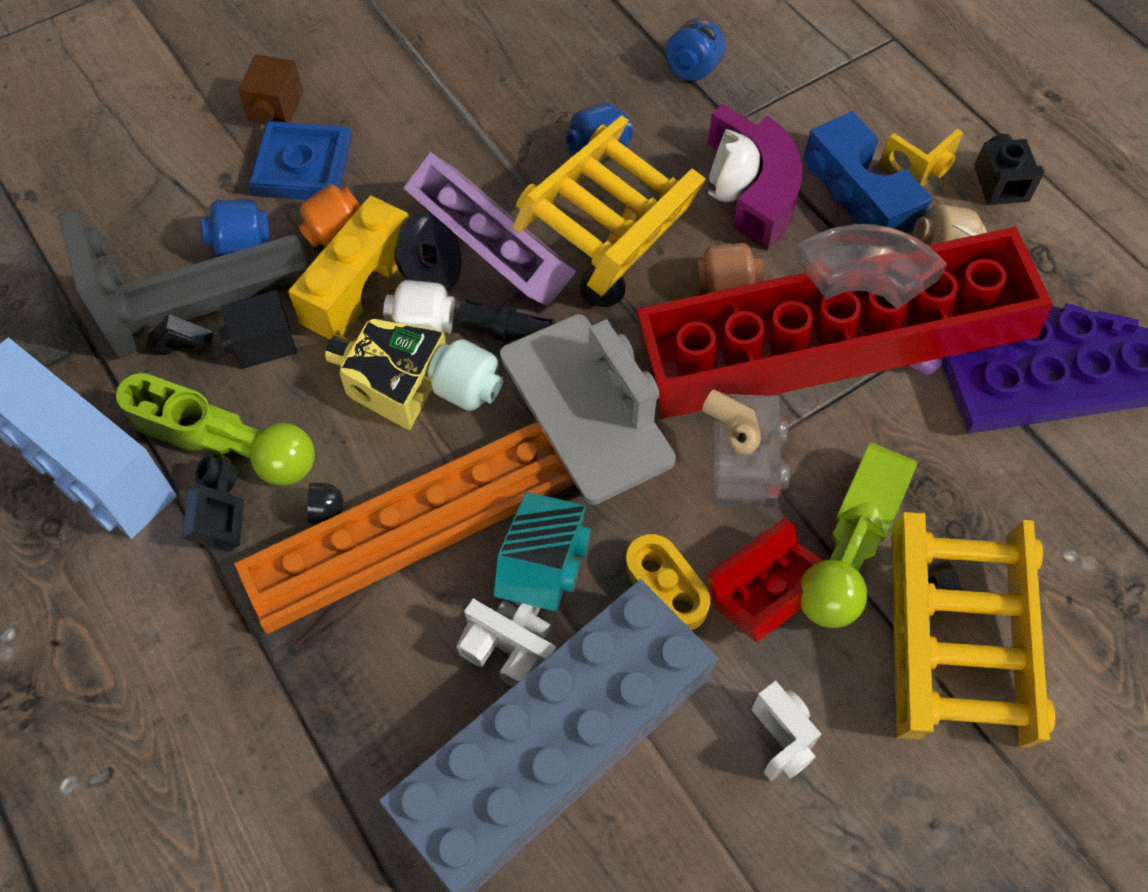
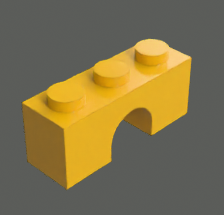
[288,195,409,340]

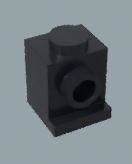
[974,134,1045,205]

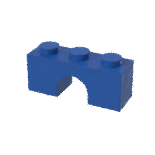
[803,111,933,245]

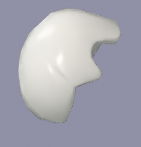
[708,129,760,202]

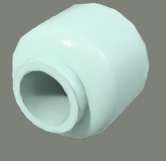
[428,339,503,411]

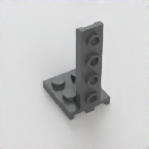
[59,210,308,358]

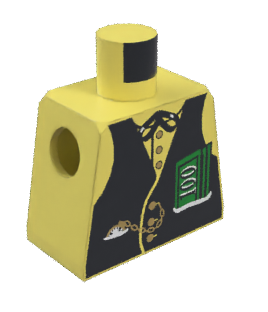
[325,319,446,430]

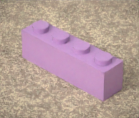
[404,152,577,307]

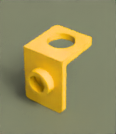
[879,129,963,187]

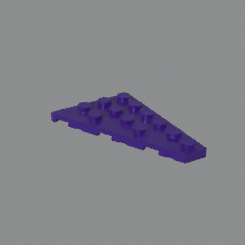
[942,303,1148,434]

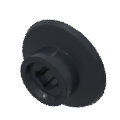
[394,213,461,292]

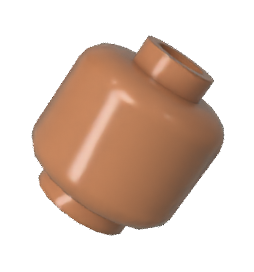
[696,243,764,295]

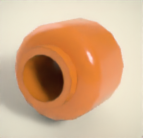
[298,184,361,248]

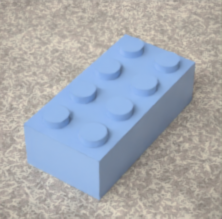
[0,337,177,539]

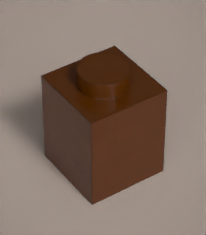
[238,54,303,125]

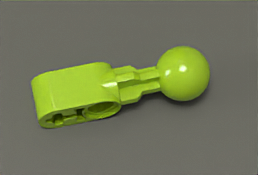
[116,373,315,486]
[799,441,918,628]

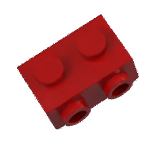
[707,518,823,643]

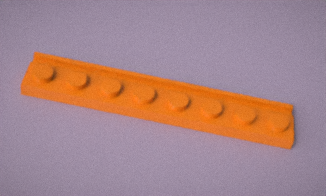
[234,422,575,634]

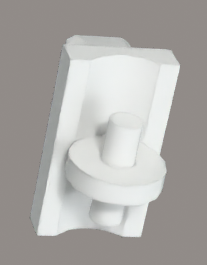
[457,599,557,687]

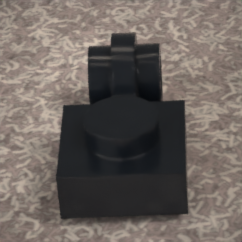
[182,454,244,552]

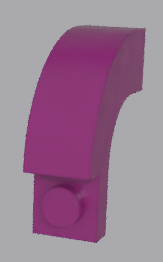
[707,104,803,250]

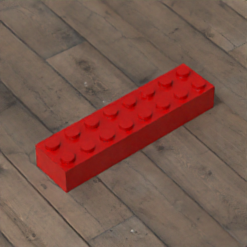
[637,226,1053,419]

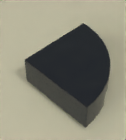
[146,314,213,354]

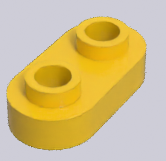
[625,534,711,630]

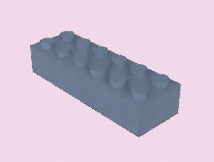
[379,579,718,892]

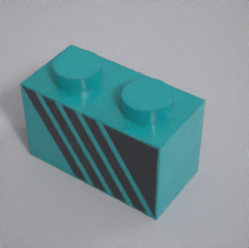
[494,492,591,612]

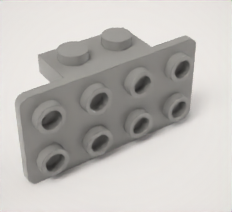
[500,314,676,505]

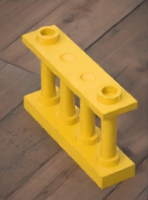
[512,115,706,296]
[891,512,1055,748]

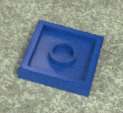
[248,121,352,200]

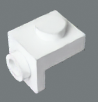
[751,681,822,781]

